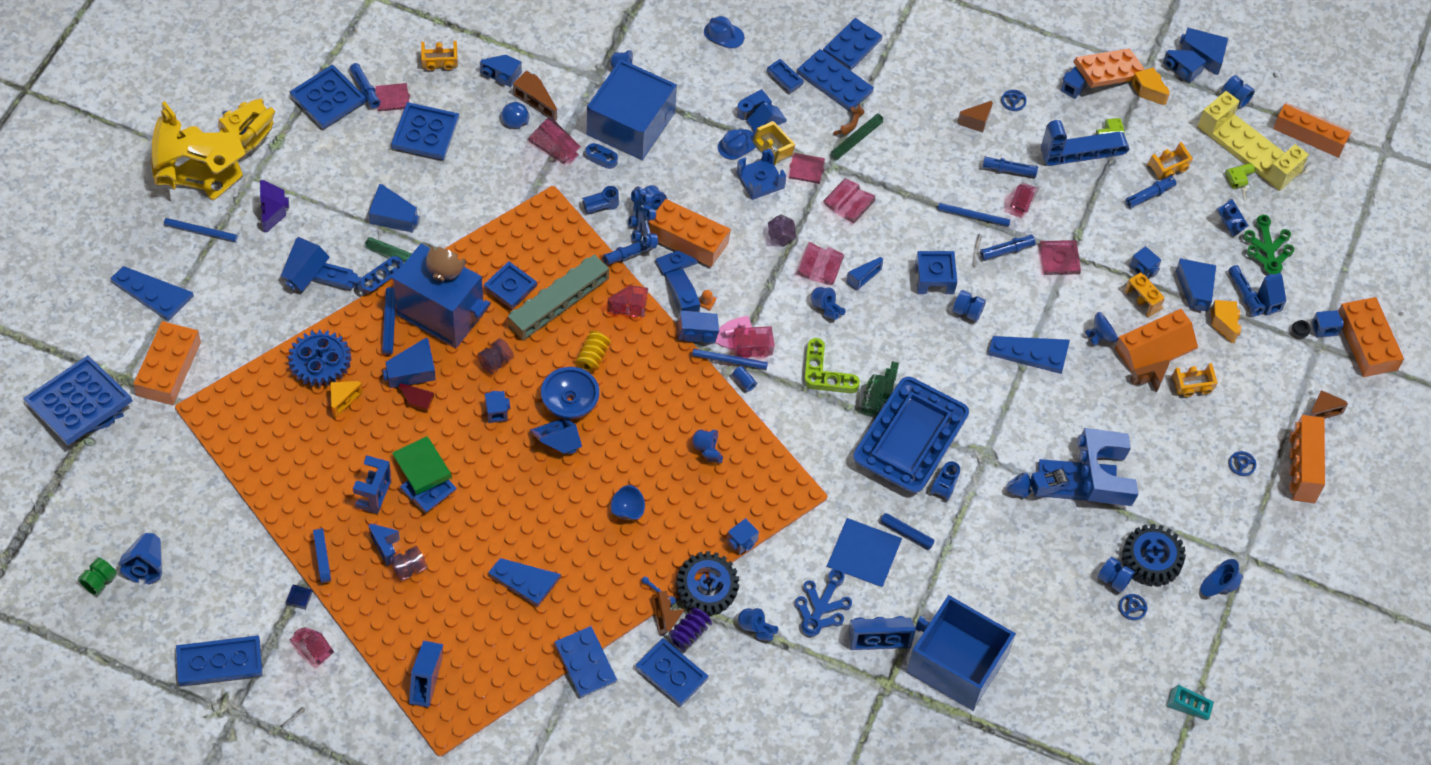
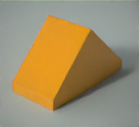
[331,381,363,418]

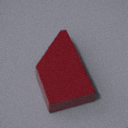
[399,383,434,412]

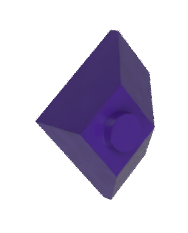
[260,180,290,232]

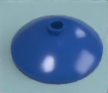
[541,367,599,419]

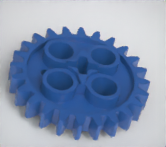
[288,329,352,387]

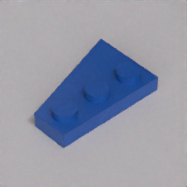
[488,558,561,607]

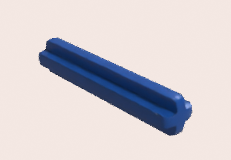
[880,513,935,549]

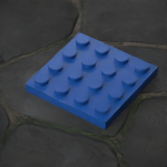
[23,355,133,445]

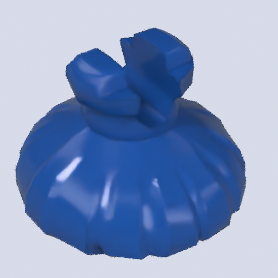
[1085,312,1118,346]

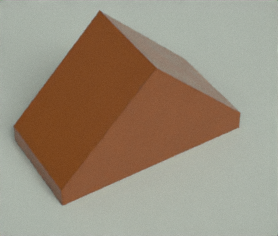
[958,101,993,133]
[1309,390,1348,419]

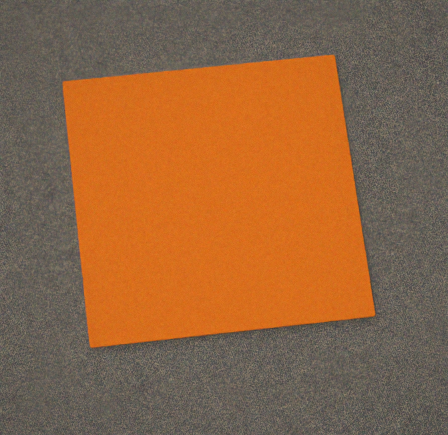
[175,186,827,757]

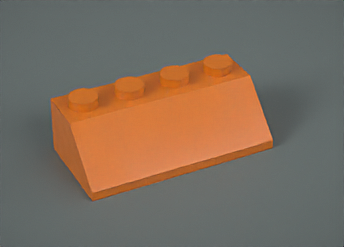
[1273,103,1352,158]
[1115,308,1198,373]

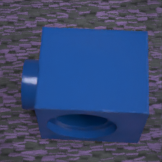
[1312,310,1343,338]

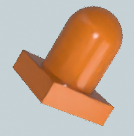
[699,290,717,311]

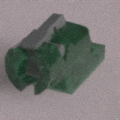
[859,361,899,417]

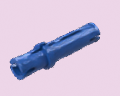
[349,63,381,108]
[982,156,1038,178]
[1125,175,1177,209]
[980,234,1036,261]
[602,241,653,266]

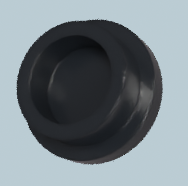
[1291,320,1311,338]

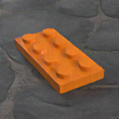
[1073,48,1145,88]

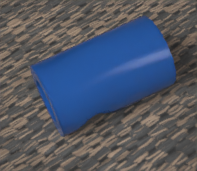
[732,366,757,392]

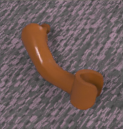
[833,104,865,136]

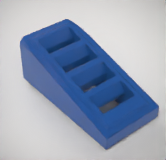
[846,257,883,291]

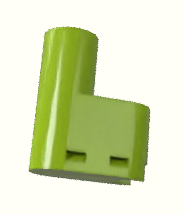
[1096,118,1125,135]
[1225,163,1255,189]

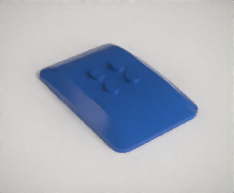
[853,376,969,493]

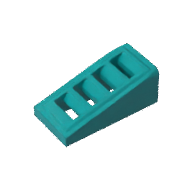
[1167,684,1214,720]

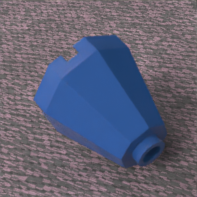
[119,533,163,585]

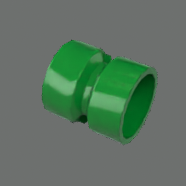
[78,557,117,596]

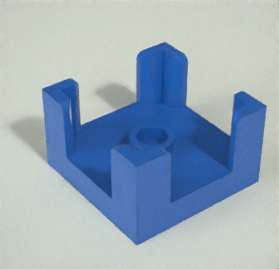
[736,148,786,200]
[915,251,957,294]
[353,455,392,514]

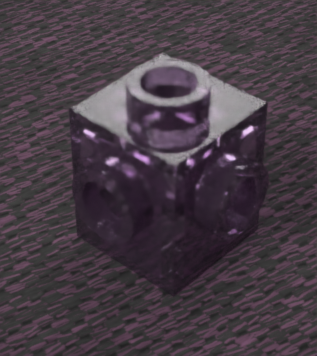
[768,214,797,247]

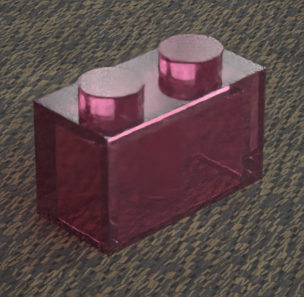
[732,326,775,358]

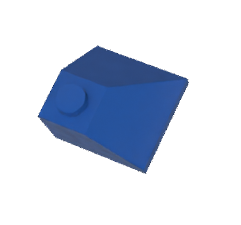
[530,418,582,454]

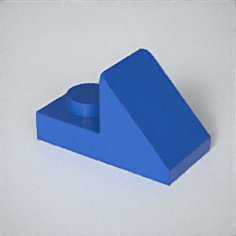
[368,524,400,566]

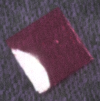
[1039,240,1081,275]

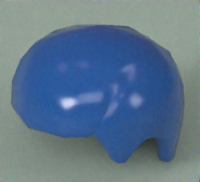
[501,102,530,129]

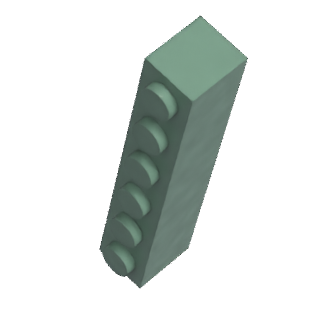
[508,254,609,341]

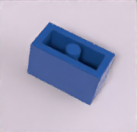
[677,311,719,343]

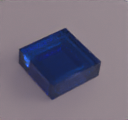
[286,584,313,610]

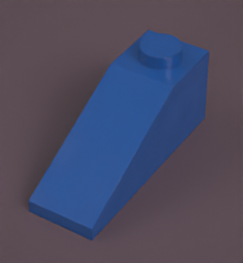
[665,269,700,314]

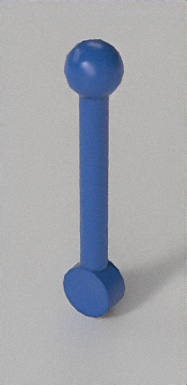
[641,576,676,605]

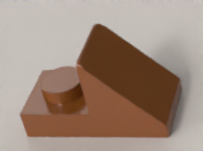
[1130,360,1170,392]
[652,591,685,635]

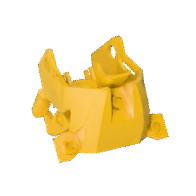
[151,98,275,200]

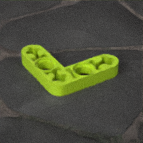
[804,338,860,393]

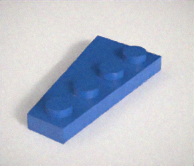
[110,266,194,321]
[988,336,1070,374]

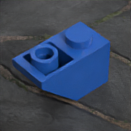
[1163,50,1206,83]
[480,55,522,87]
[1258,273,1287,316]

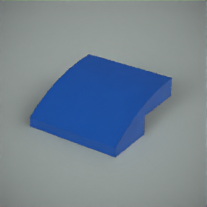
[400,480,457,513]

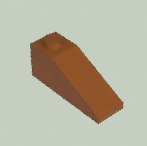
[513,70,557,122]

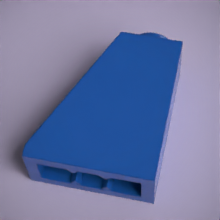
[1179,27,1228,75]
[369,184,420,233]
[281,237,330,292]
[1176,258,1216,312]
[383,338,436,388]
[409,640,443,707]

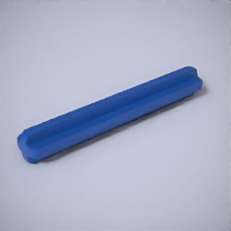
[382,287,396,355]

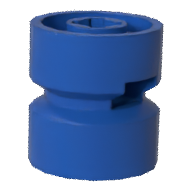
[1221,75,1255,108]
[952,290,986,322]
[1097,556,1135,593]

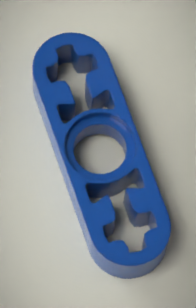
[357,256,403,294]
[313,528,331,583]

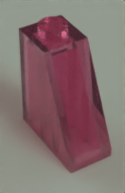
[527,116,581,164]

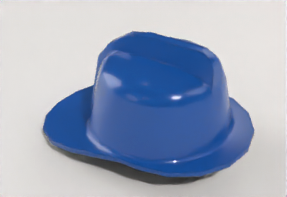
[704,16,745,48]
[718,129,757,160]
[1200,559,1243,596]

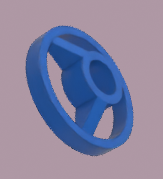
[1001,89,1027,111]
[1229,451,1257,477]
[1119,594,1148,621]

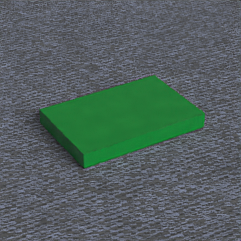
[392,436,452,495]

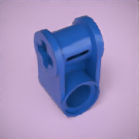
[930,461,961,501]

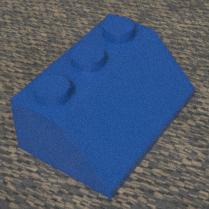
[849,616,916,650]

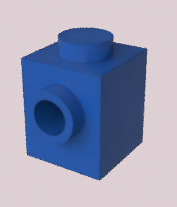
[1061,67,1087,99]
[1130,246,1161,278]
[485,391,510,423]
[727,518,759,554]

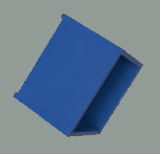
[586,59,677,161]
[392,243,490,348]
[906,595,1016,711]

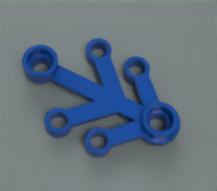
[628,186,658,249]
[795,568,852,637]

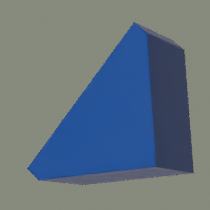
[747,103,787,133]

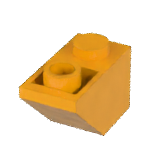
[1132,67,1170,105]
[1211,300,1241,343]

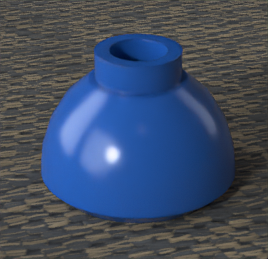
[1006,472,1032,498]

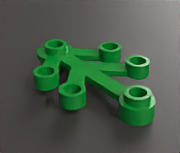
[1243,214,1295,275]

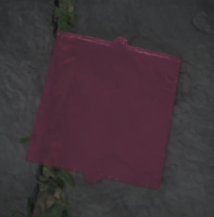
[376,83,410,112]
[789,153,825,184]

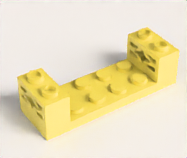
[1198,91,1309,191]

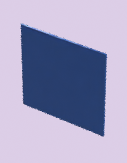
[827,518,902,587]

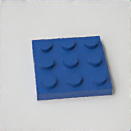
[289,64,366,129]
[391,102,460,160]

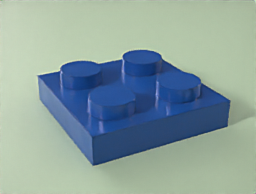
[484,261,537,309]

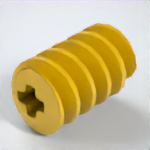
[575,331,611,373]

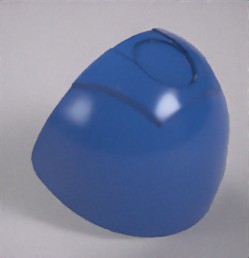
[611,485,645,520]

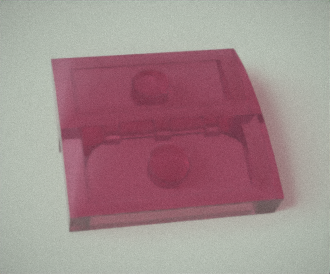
[823,178,876,223]
[796,242,845,285]

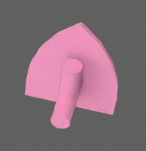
[715,316,759,350]

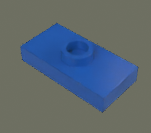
[767,59,804,93]
[656,251,697,276]

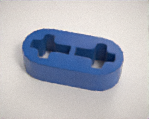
[586,143,618,169]

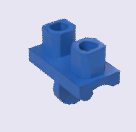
[1216,199,1249,236]

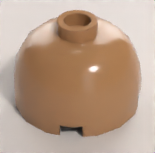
[426,246,466,282]

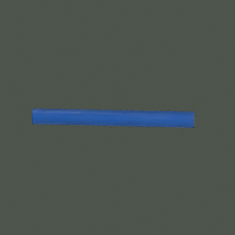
[938,203,1011,226]
[164,218,238,242]
[692,349,768,370]

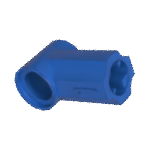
[582,186,619,214]

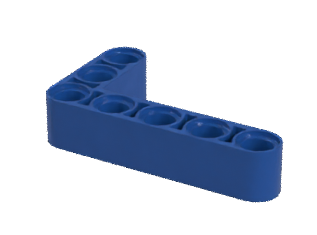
[1041,120,1130,166]

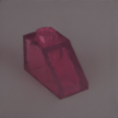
[1010,182,1039,214]

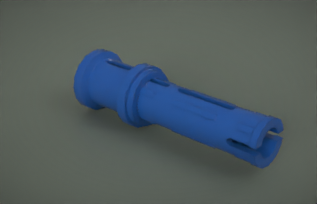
[1228,265,1266,317]

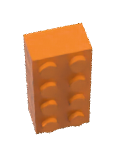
[648,199,731,267]
[1338,297,1404,377]
[133,321,201,405]
[1289,415,1325,503]

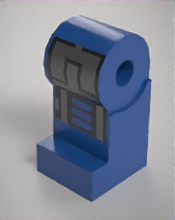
[737,89,772,120]
[1030,468,1070,497]

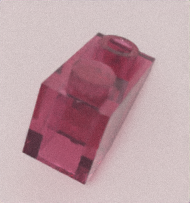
[607,285,648,317]
[289,627,334,665]

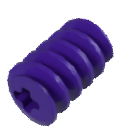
[668,608,712,653]

